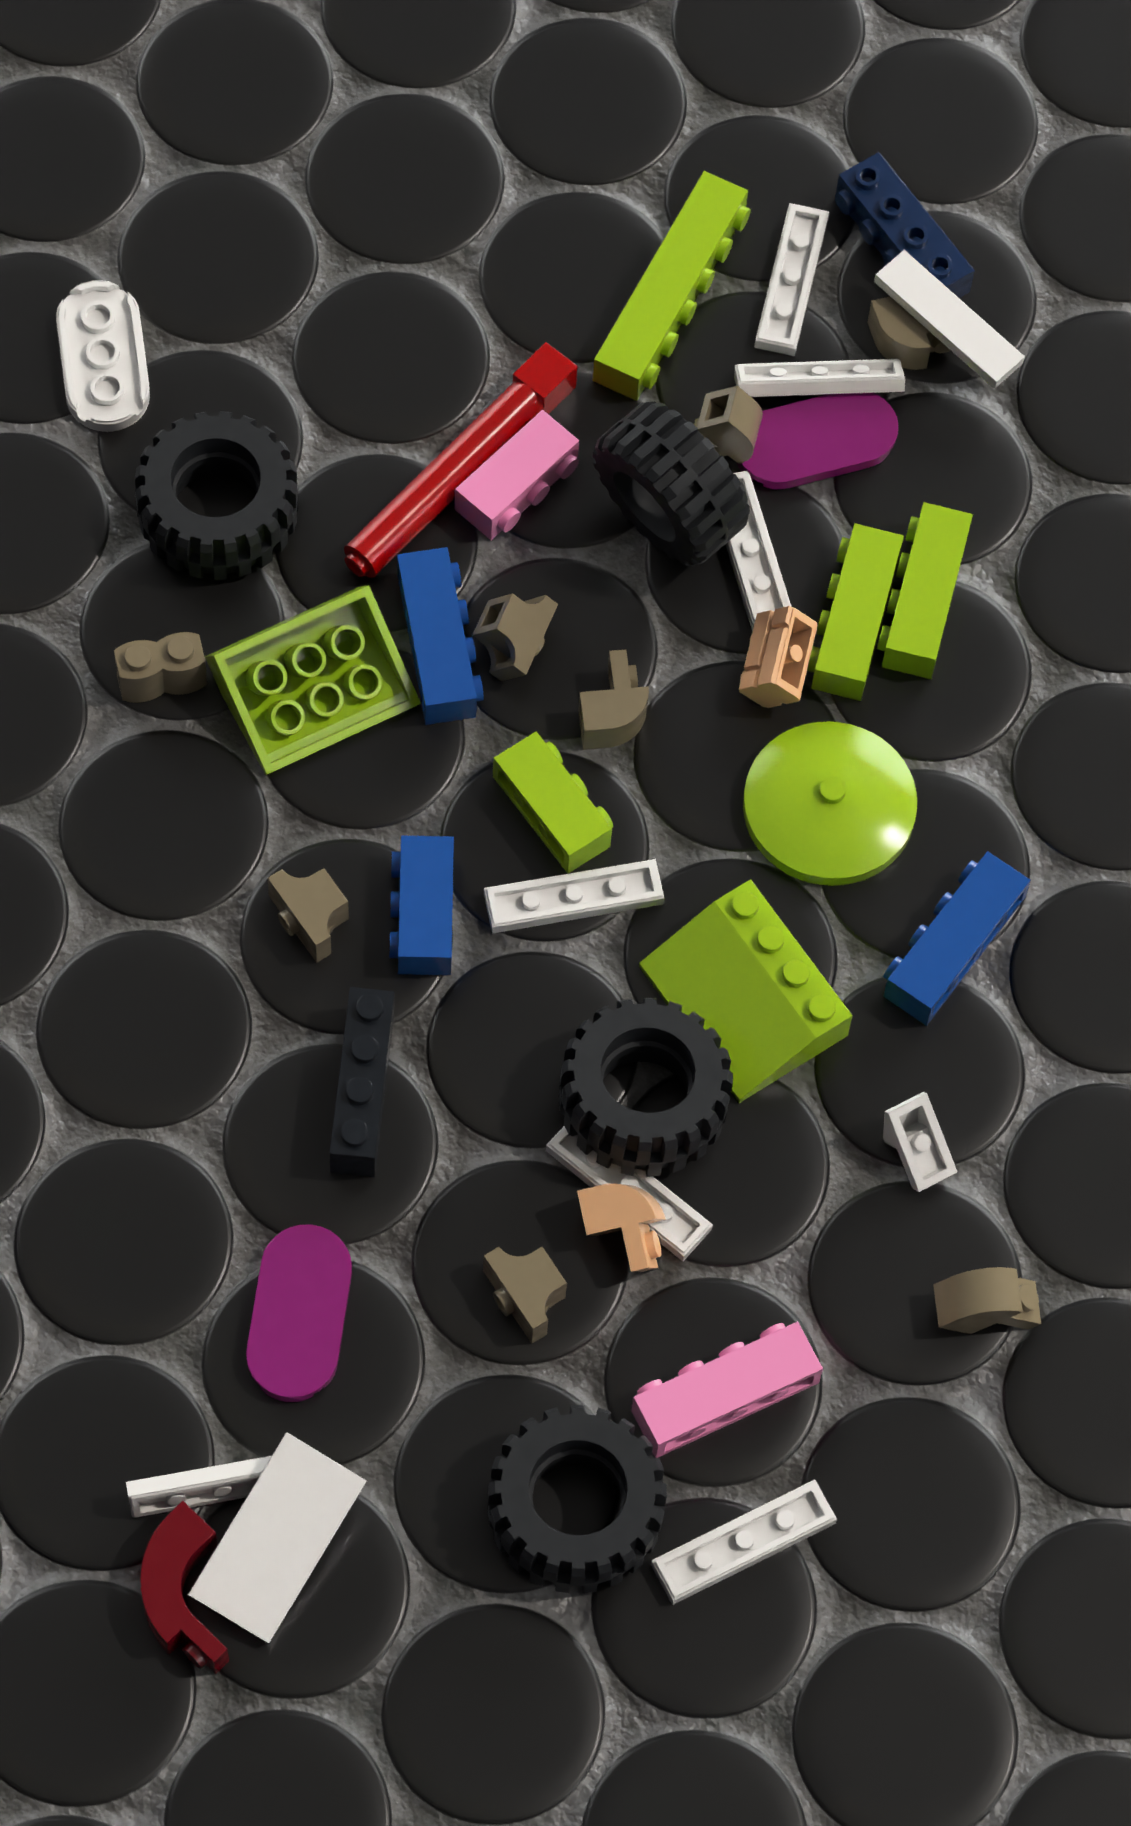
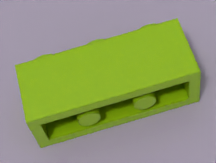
[493,731,613,874]

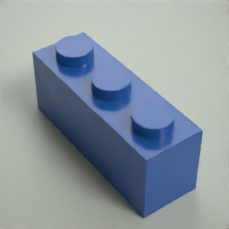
[389,836,454,975]

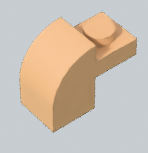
[577,1183,666,1272]

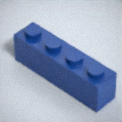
[397,547,484,725]
[883,851,1031,1026]

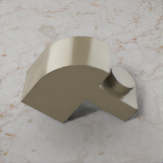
[867,297,951,370]
[694,386,763,464]
[578,649,649,750]
[933,1267,1041,1334]

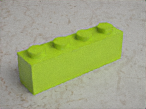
[877,502,973,679]
[807,523,904,701]

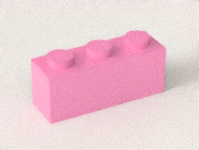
[455,410,579,540]

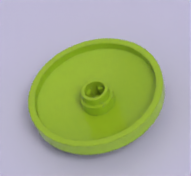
[743,721,917,886]

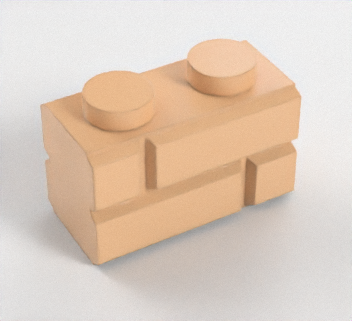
[739,606,818,708]

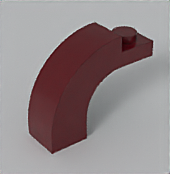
[141,1501,229,1674]

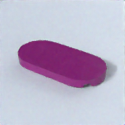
[737,393,898,489]
[246,1224,352,1402]

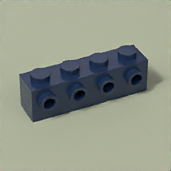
[835,152,975,298]

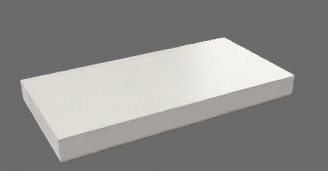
[188,1432,366,1643]

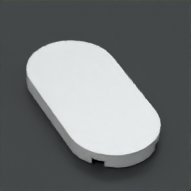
[56,280,150,432]

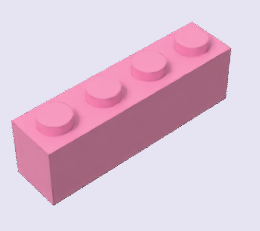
[631,1321,823,1458]

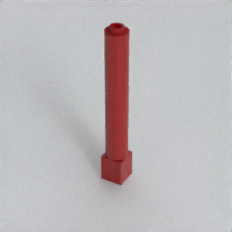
[344,342,578,578]

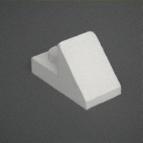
[883,1092,957,1192]

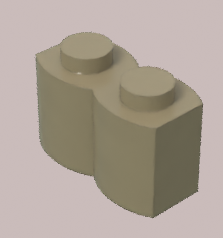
[114,632,207,703]

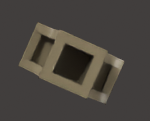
[472,593,558,681]
[268,868,349,963]
[483,1247,567,1344]

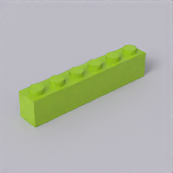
[593,171,751,401]

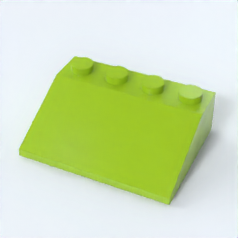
[205,585,421,775]
[639,879,853,1103]

